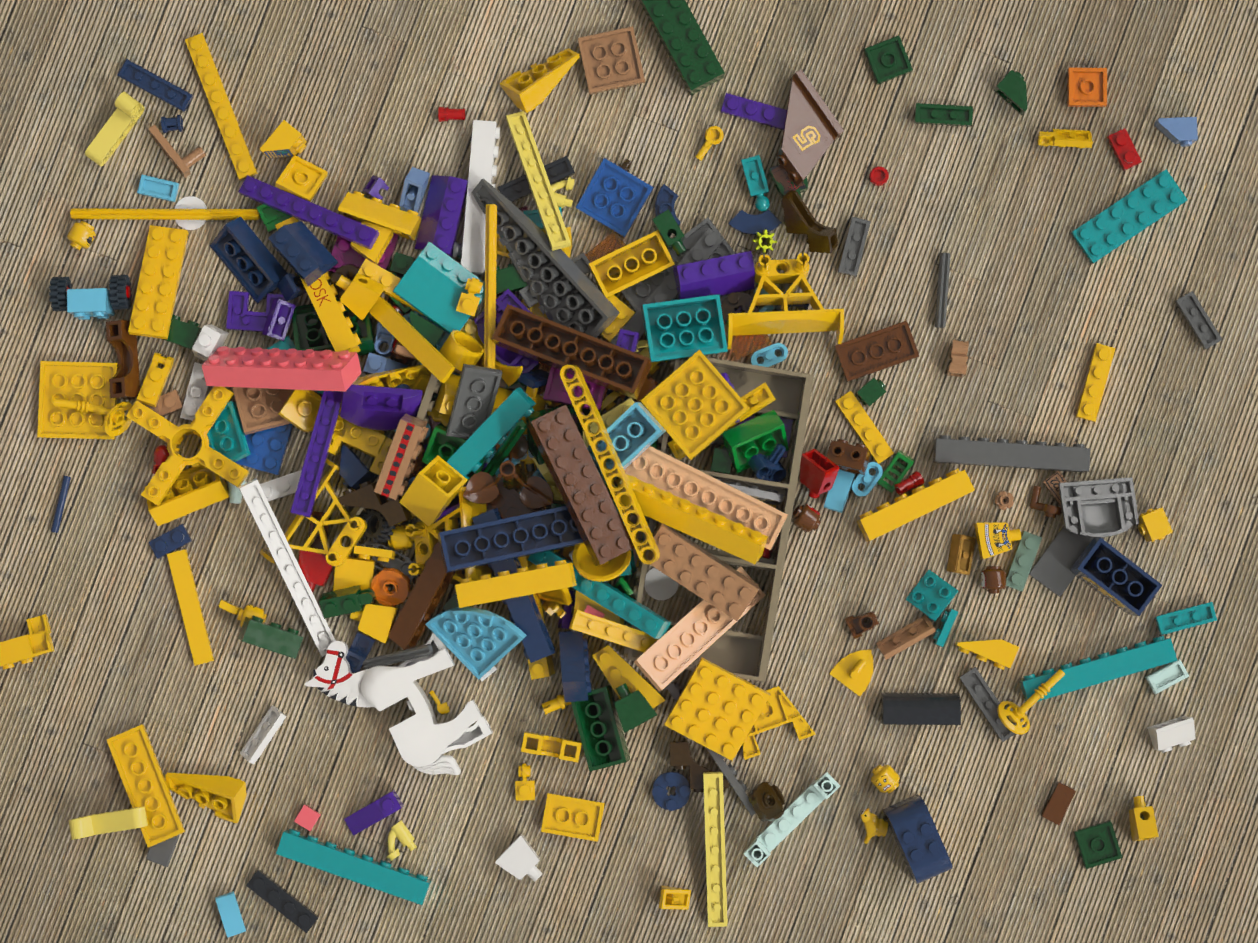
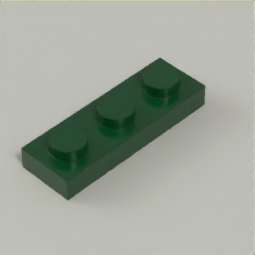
[914,103,973,127]

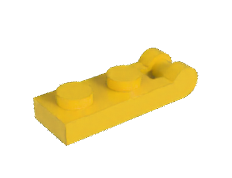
[137,352,174,407]

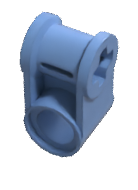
[375,322,396,357]

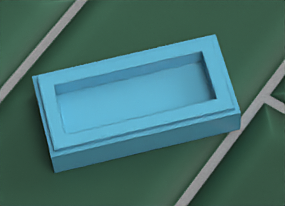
[137,175,180,202]

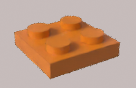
[1068,68,1107,107]

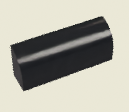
[881,693,961,725]

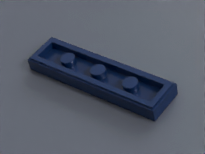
[117,59,194,113]

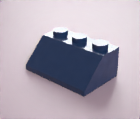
[268,221,338,287]

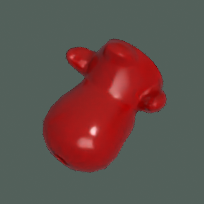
[151,445,169,474]

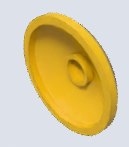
[572,543,631,582]

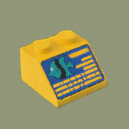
[260,120,307,159]

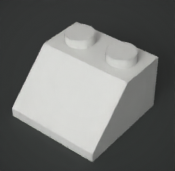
[1147,716,1195,753]

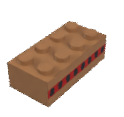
[374,414,429,500]

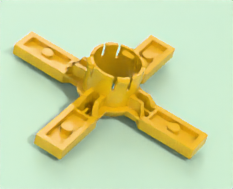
[126,386,249,506]

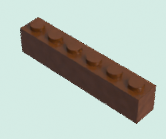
[388,541,456,650]

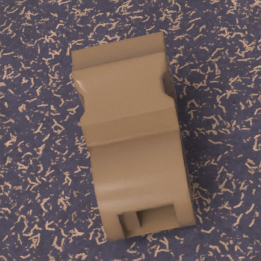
[946,339,969,378]

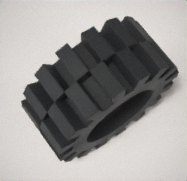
[363,509,395,543]

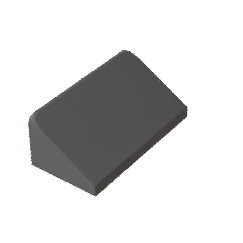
[146,835,180,867]

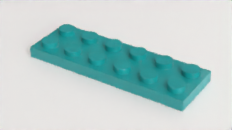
[1071,169,1188,264]

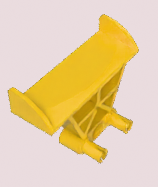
[725,253,844,349]
[259,458,367,567]
[405,485,502,602]

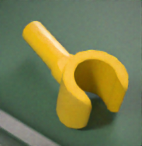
[429,690,450,714]

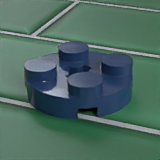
[652,772,691,811]

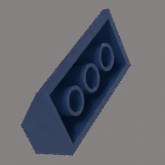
[210,217,288,304]

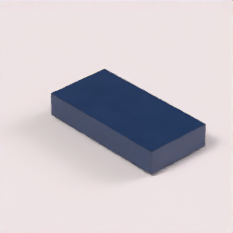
[518,369,549,389]

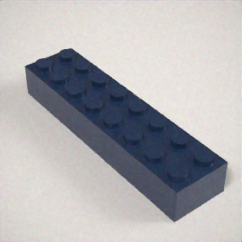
[437,506,584,573]

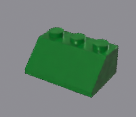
[722,410,789,473]
[422,423,488,482]

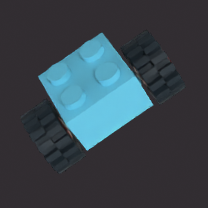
[49,275,132,320]

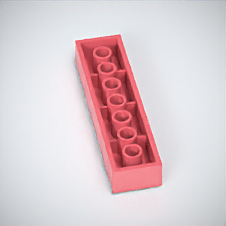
[201,346,361,392]

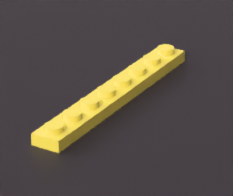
[506,111,571,251]
[703,772,728,927]

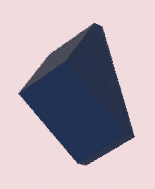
[277,274,307,302]

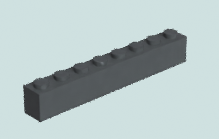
[933,435,1091,472]

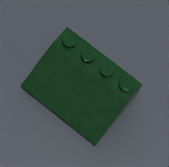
[292,299,376,356]

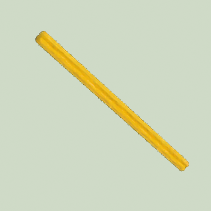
[484,204,497,369]
[70,208,260,220]

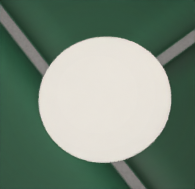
[174,196,207,230]
[644,568,679,600]

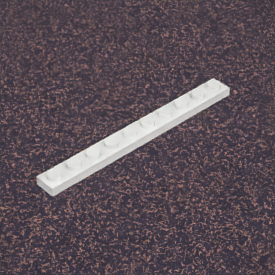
[238,479,336,657]

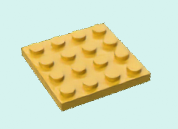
[641,350,750,460]
[37,361,118,440]
[664,658,770,761]

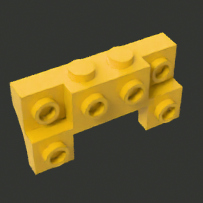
[328,415,393,476]
[0,614,55,670]

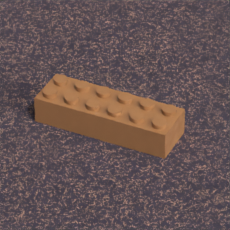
[645,523,759,621]

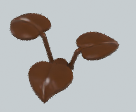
[463,432,553,509]

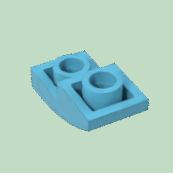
[824,469,855,513]
[215,891,246,938]

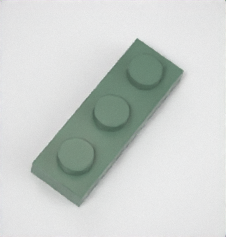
[1006,531,1042,592]

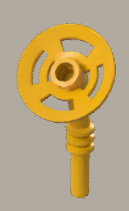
[54,398,133,436]
[997,669,1065,735]

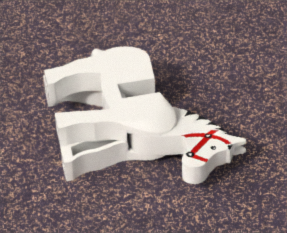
[304,633,493,775]

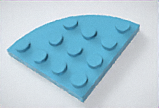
[425,607,527,680]

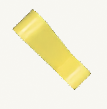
[85,92,145,167]
[68,806,148,840]

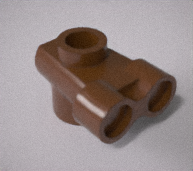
[845,611,879,639]

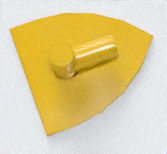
[829,650,873,696]

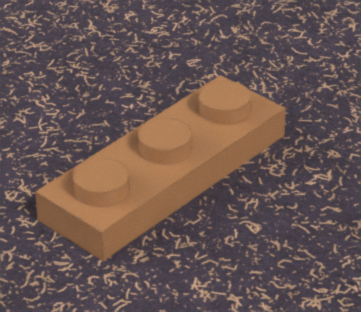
[876,615,936,660]

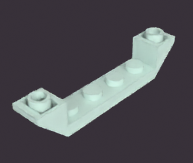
[743,772,840,867]

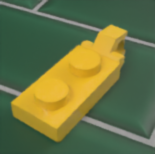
[1038,129,1093,148]

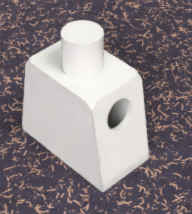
[192,324,229,361]
[495,834,543,882]

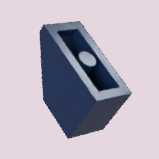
[339,445,374,490]

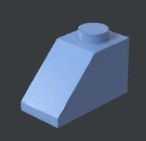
[1154,117,1198,147]
[399,167,430,213]
[363,353,408,374]

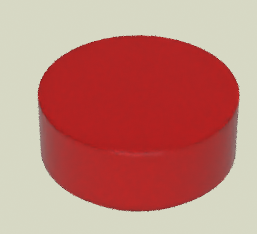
[869,166,889,186]

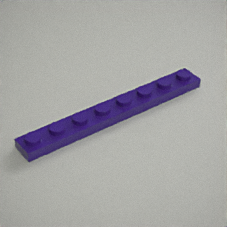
[238,175,380,250]
[291,391,343,518]

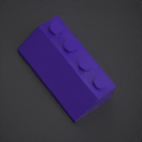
[415,175,468,258]
[672,251,755,300]

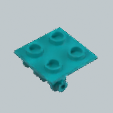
[905,570,959,621]

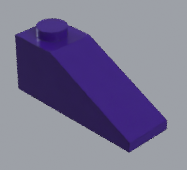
[344,790,404,836]

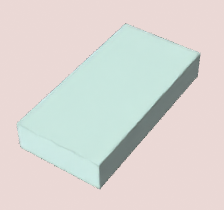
[1145,659,1189,694]

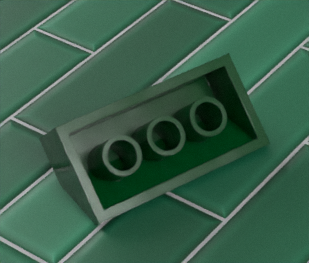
[571,685,631,772]

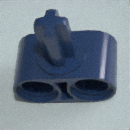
[748,444,786,482]

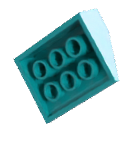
[393,242,485,334]
[641,294,728,362]

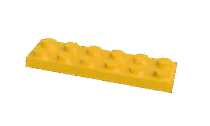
[128,225,189,339]
[107,724,185,848]

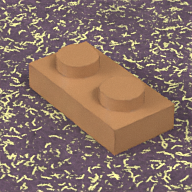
[142,390,183,417]

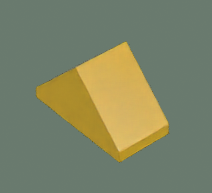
[659,885,691,909]

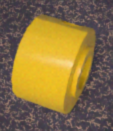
[440,330,484,371]

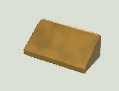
[946,534,976,575]

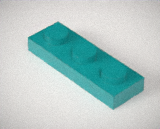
[1155,602,1217,635]

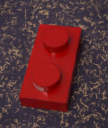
[1107,128,1142,171]

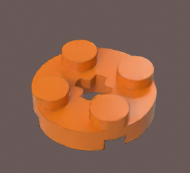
[371,568,410,607]

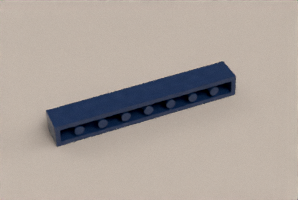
[472,508,556,663]

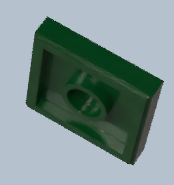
[863,35,913,85]
[1073,820,1123,869]

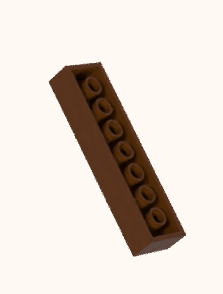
[492,304,652,400]
[527,405,635,566]

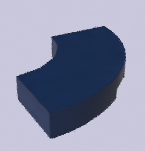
[655,184,681,237]
[728,210,782,235]

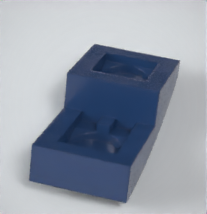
[346,631,376,673]

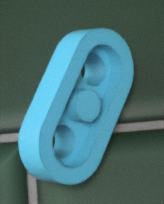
[751,343,788,367]
[851,462,883,497]

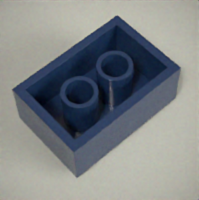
[559,631,591,702]

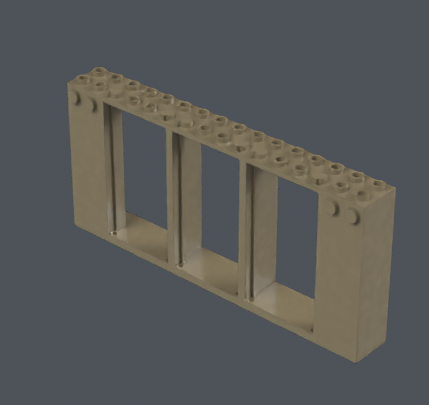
[623,357,814,682]

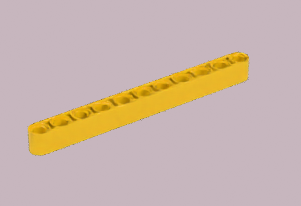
[560,365,660,564]

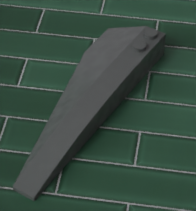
[472,179,620,338]

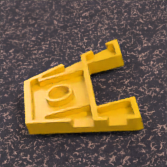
[743,686,816,760]

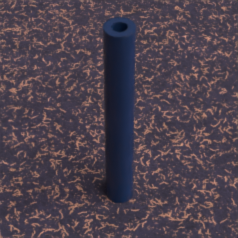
[51,476,71,533]

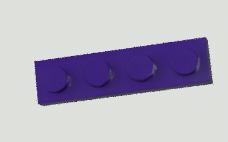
[721,93,787,130]

